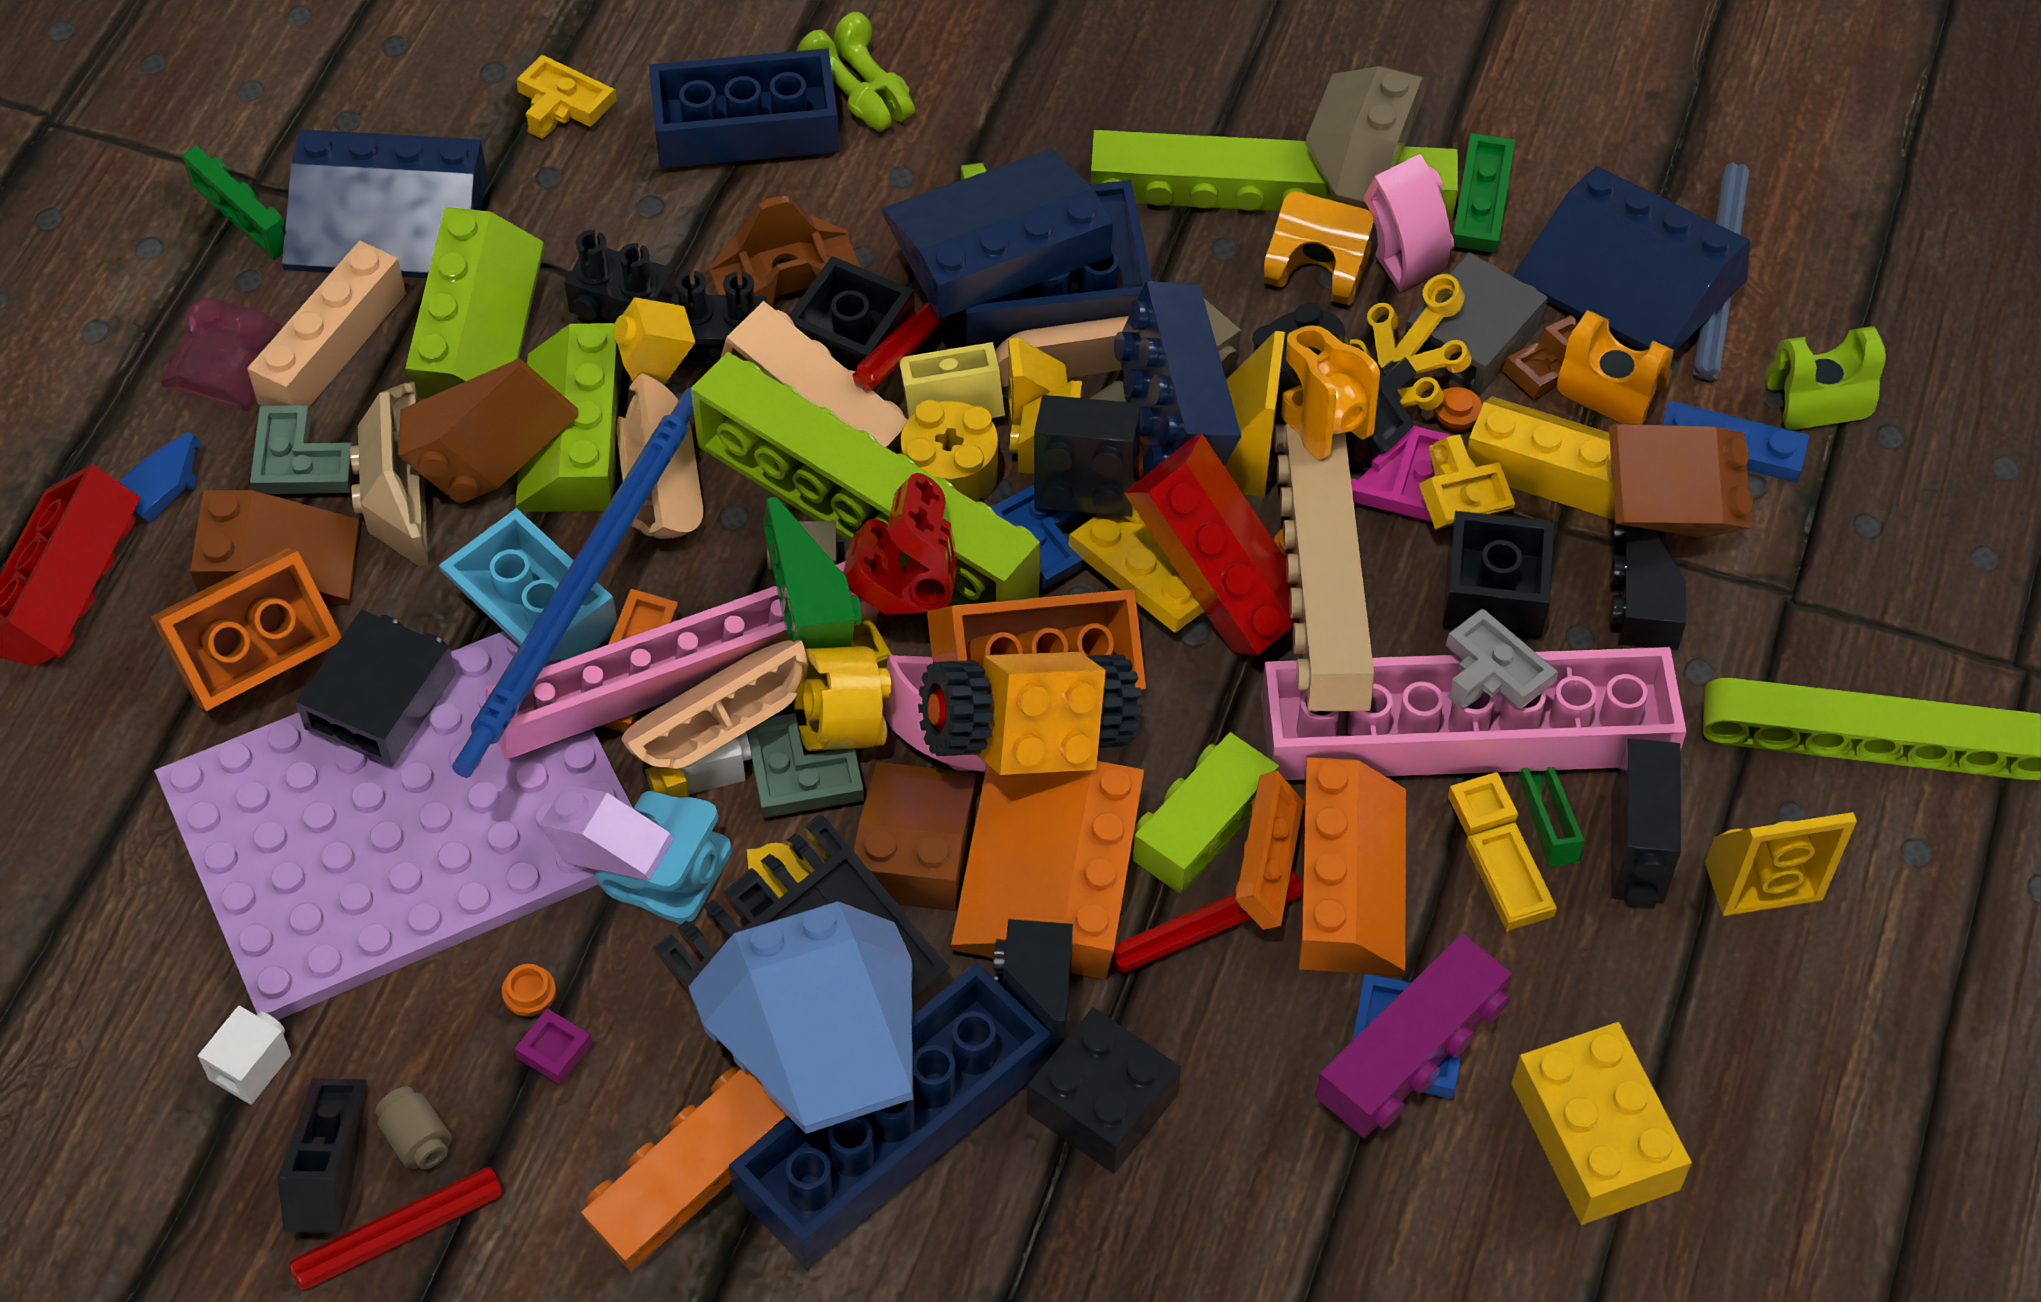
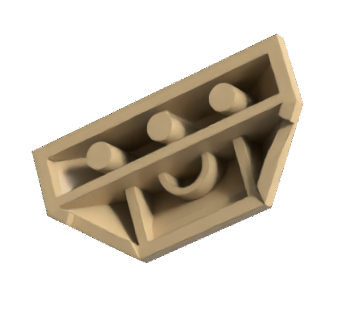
[350,382,429,566]

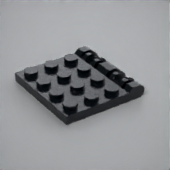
[653,814,950,999]

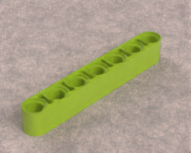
[1703,678,2041,781]

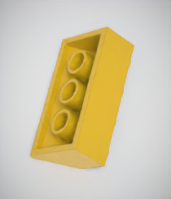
[1467,396,1615,520]

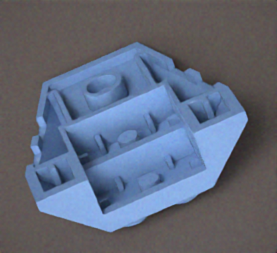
[689,901,913,1134]

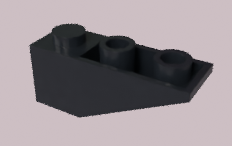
[1610,515,1686,650]

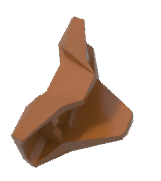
[708,196,864,307]

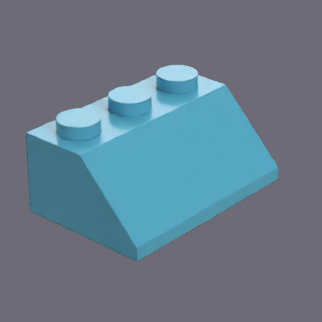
[439,508,617,661]

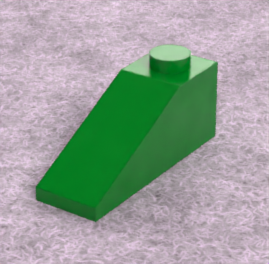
[763,497,862,649]

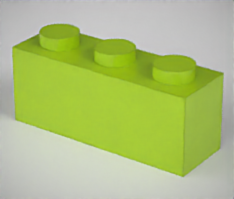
[1133,732,1279,895]

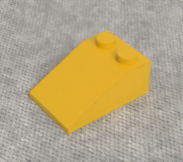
[1225,331,1285,497]
[1705,812,1857,916]

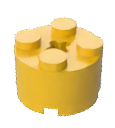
[901,400,998,501]
[794,646,891,751]

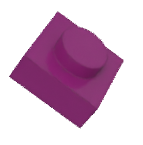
[514,1008,592,1085]

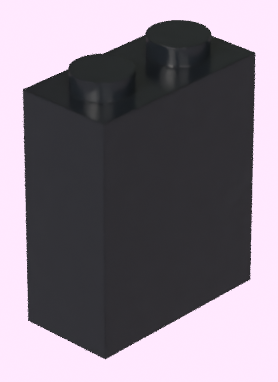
[296,609,456,767]
[1611,738,1681,905]

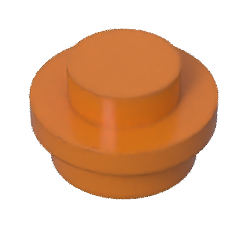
[1434,387,1482,432]
[502,964,556,1016]

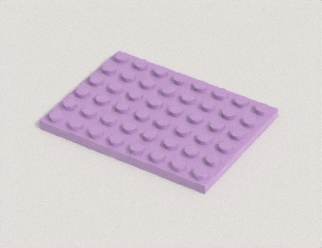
[154,631,633,1020]

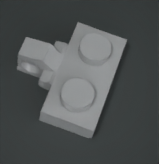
[1446,609,1558,710]

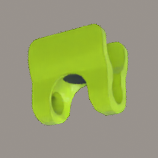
[1764,326,1886,430]

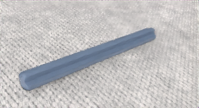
[1693,162,1749,382]

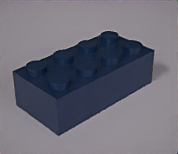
[649,48,839,168]
[1114,281,1241,474]

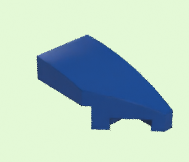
[119,432,201,523]

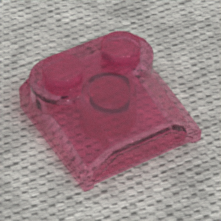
[161,299,283,411]

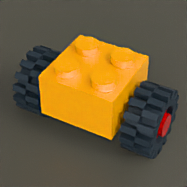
[918,652,1142,775]

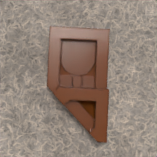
[1502,315,1576,399]

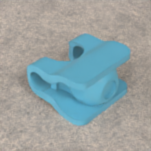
[595,791,733,924]

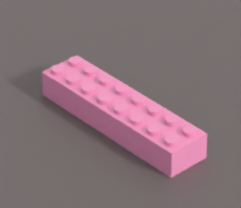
[1261,647,1686,780]

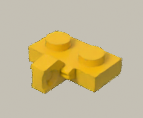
[516,55,617,139]
[1419,434,1515,530]

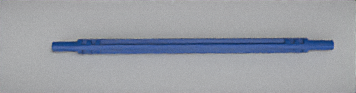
[452,388,694,778]

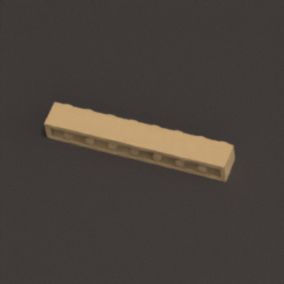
[1273,419,1374,711]

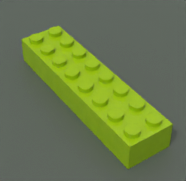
[691,352,1040,606]

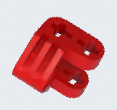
[844,473,958,615]

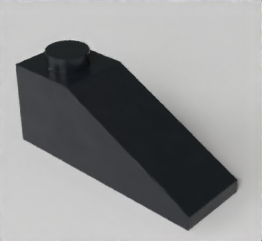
[278,1078,367,1234]

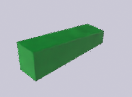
[1516,767,1584,868]

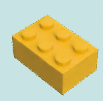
[1511,1022,1692,1225]

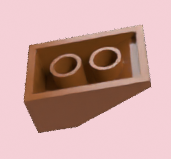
[398,358,578,504]
[1609,424,1753,538]
[190,490,361,605]
[854,762,977,911]

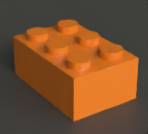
[150,548,342,711]

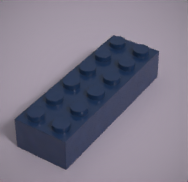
[729,963,1051,1269]

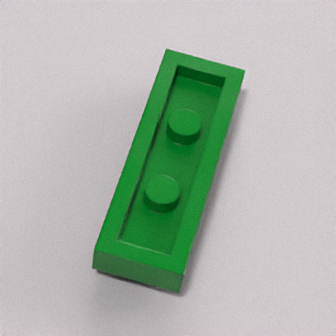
[1453,133,1515,253]
[182,145,286,261]

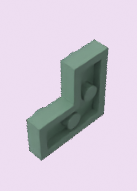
[250,405,353,494]
[746,713,864,818]

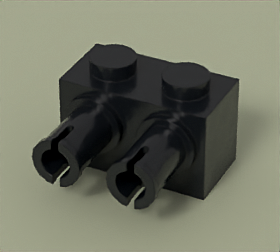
[564,230,676,323]
[672,271,767,368]

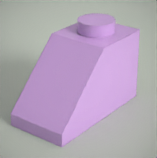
[540,784,674,881]

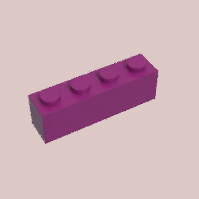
[1315,933,1512,1139]

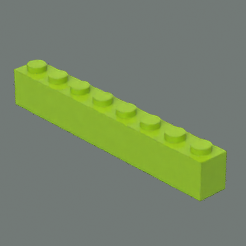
[1091,130,1458,221]

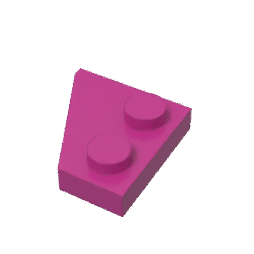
[1351,426,1454,522]

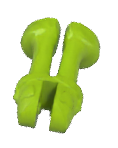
[797,12,915,132]

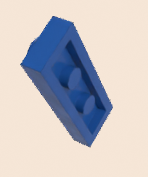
[1662,400,1810,483]

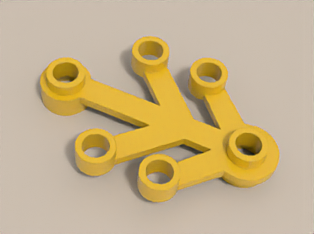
[1349,274,1472,410]

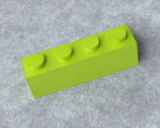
[405,207,545,398]
[515,323,623,512]

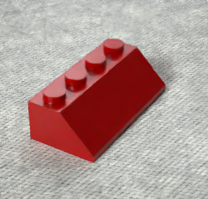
[1124,433,1297,655]
[0,464,141,666]

